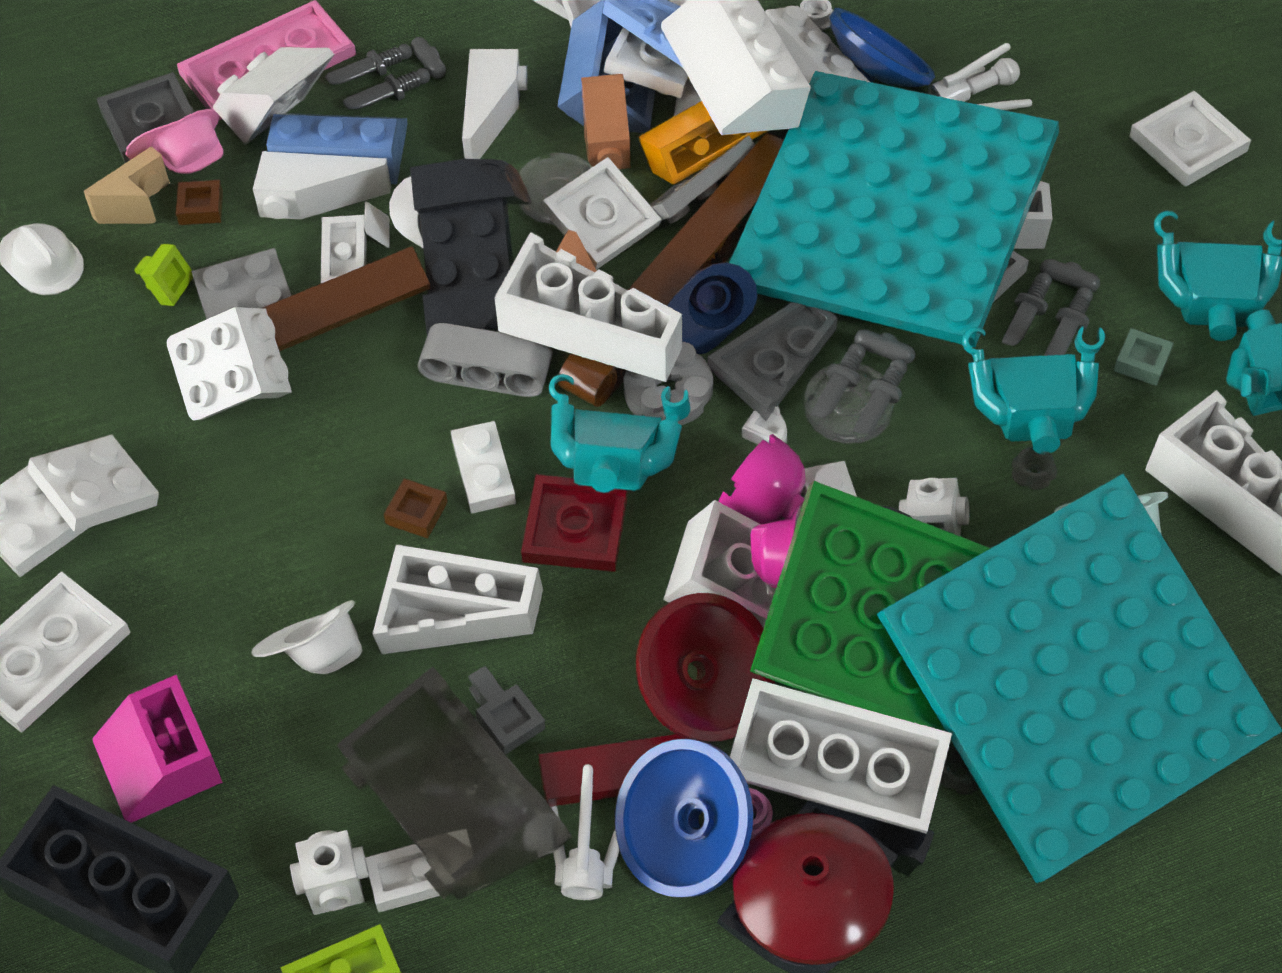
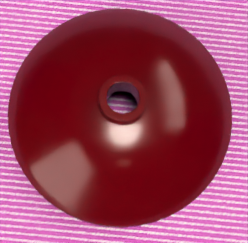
[636,593,775,743]
[733,813,894,965]

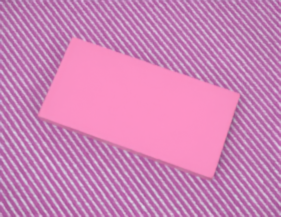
[177,0,356,120]

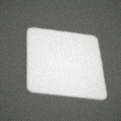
[365,202,390,248]

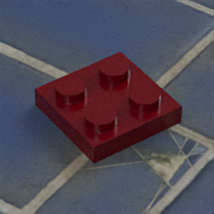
[521,474,628,572]

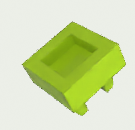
[134,244,193,306]

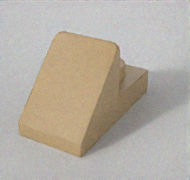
[84,146,170,224]

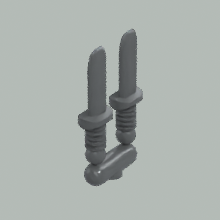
[325,37,446,110]
[1002,259,1100,356]
[811,330,915,434]

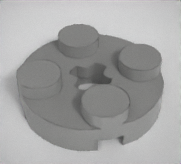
[624,342,713,425]

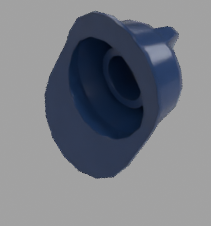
[667,262,757,355]

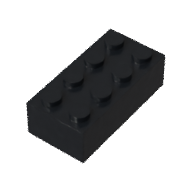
[0,785,239,973]

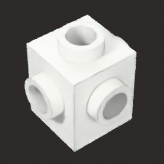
[899,478,970,536]
[290,830,369,915]

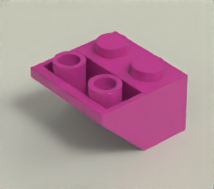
[92,675,222,823]

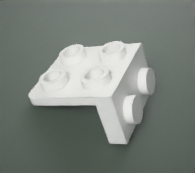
[167,307,292,420]

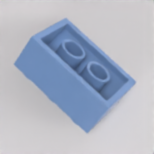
[557,0,655,133]
[266,113,408,184]

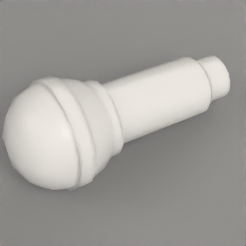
[966,58,1020,95]

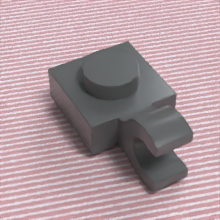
[468,666,545,755]

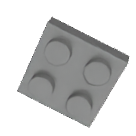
[191,248,291,320]

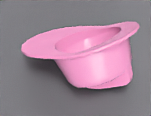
[126,109,224,174]

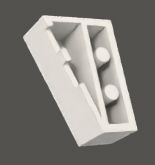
[373,545,543,654]

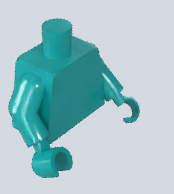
[1154,211,1282,341]
[1226,309,1282,416]
[962,326,1105,454]
[549,374,691,493]

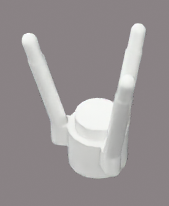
[928,43,1032,110]
[547,764,620,900]

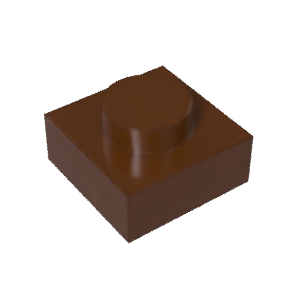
[176,180,223,225]
[384,478,448,539]

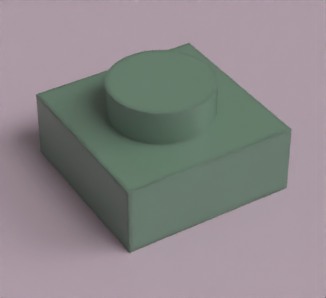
[1114,328,1174,386]

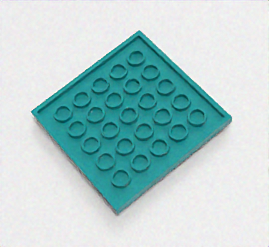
[729,71,1059,348]
[877,473,1282,883]

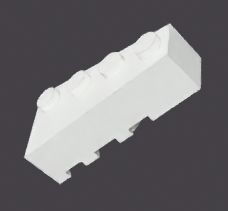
[495,232,682,382]
[1145,390,1282,575]

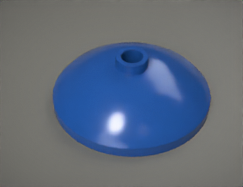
[829,8,935,87]
[615,739,753,898]

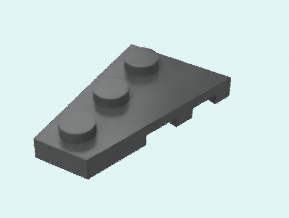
[708,302,837,421]

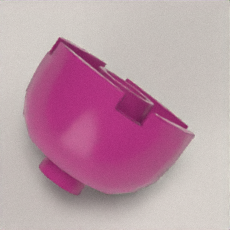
[718,434,806,525]

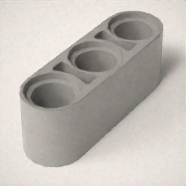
[417,323,553,397]

